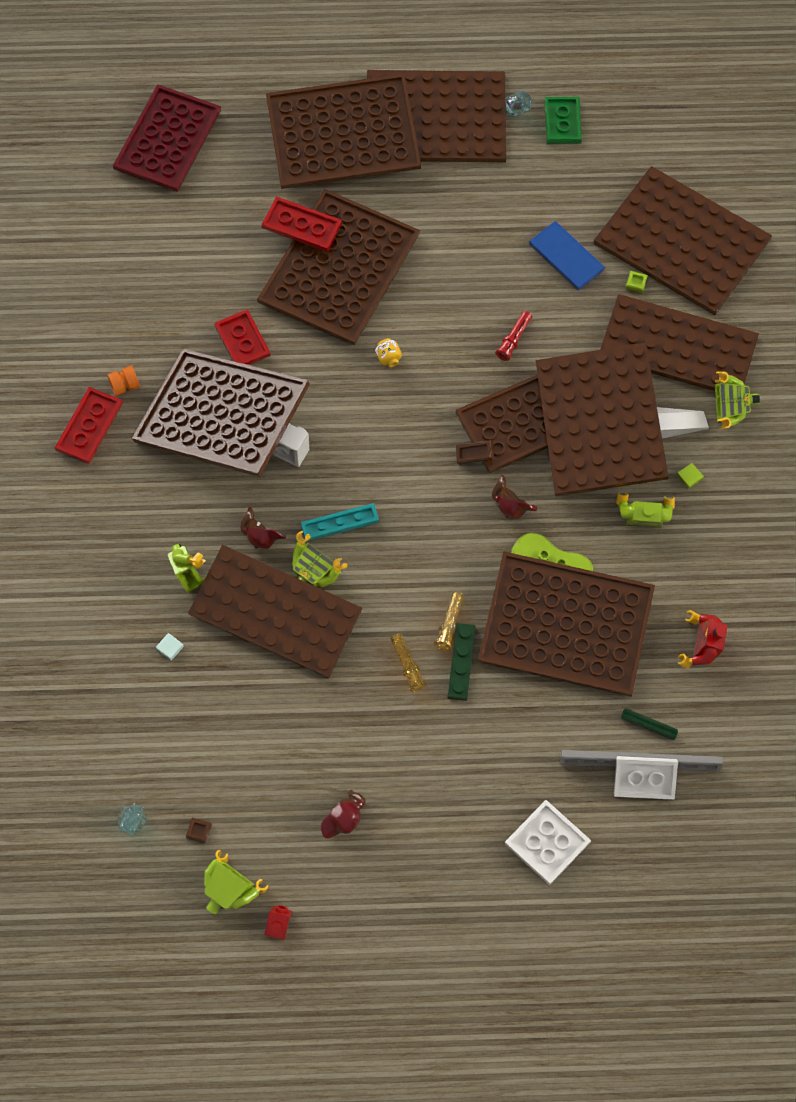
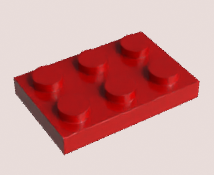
[214,309,271,365]

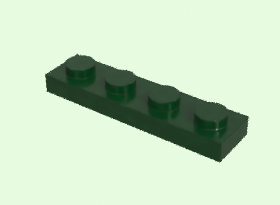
[447,623,476,701]

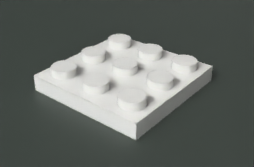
[505,800,591,886]

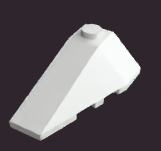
[657,407,709,439]

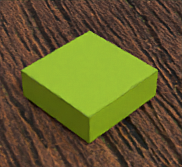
[625,271,648,293]
[677,463,704,489]

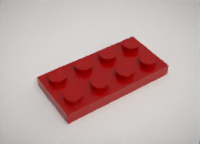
[261,196,342,252]
[55,387,123,464]

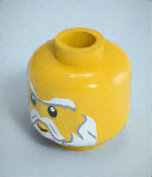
[375,339,402,367]

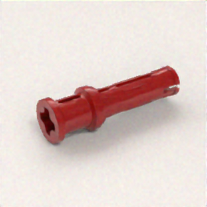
[495,311,532,361]

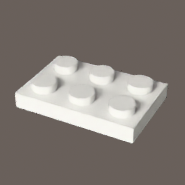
[614,756,678,799]

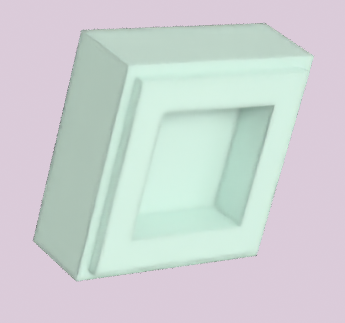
[156,633,184,661]

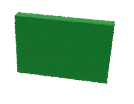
[544,97,582,144]

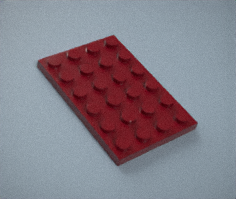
[113,84,221,192]

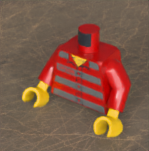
[678,610,728,669]

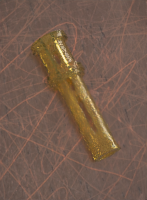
[434,592,464,650]
[390,633,426,691]

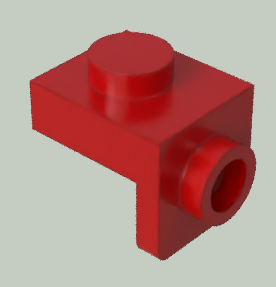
[264,905,293,940]

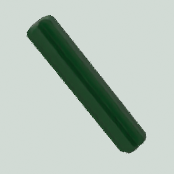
[621,708,678,740]

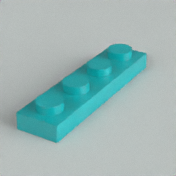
[301,503,379,542]

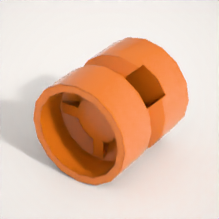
[107,365,140,396]

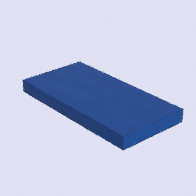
[529,221,605,291]

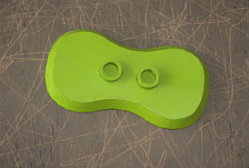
[511,533,593,571]

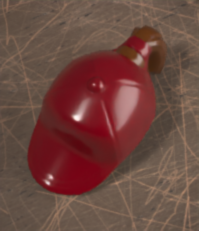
[492,475,537,519]
[240,507,286,549]
[321,789,366,839]

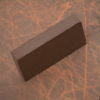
[456,440,494,465]

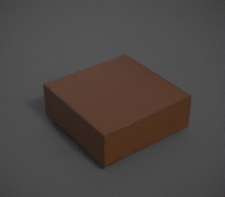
[186,818,212,844]

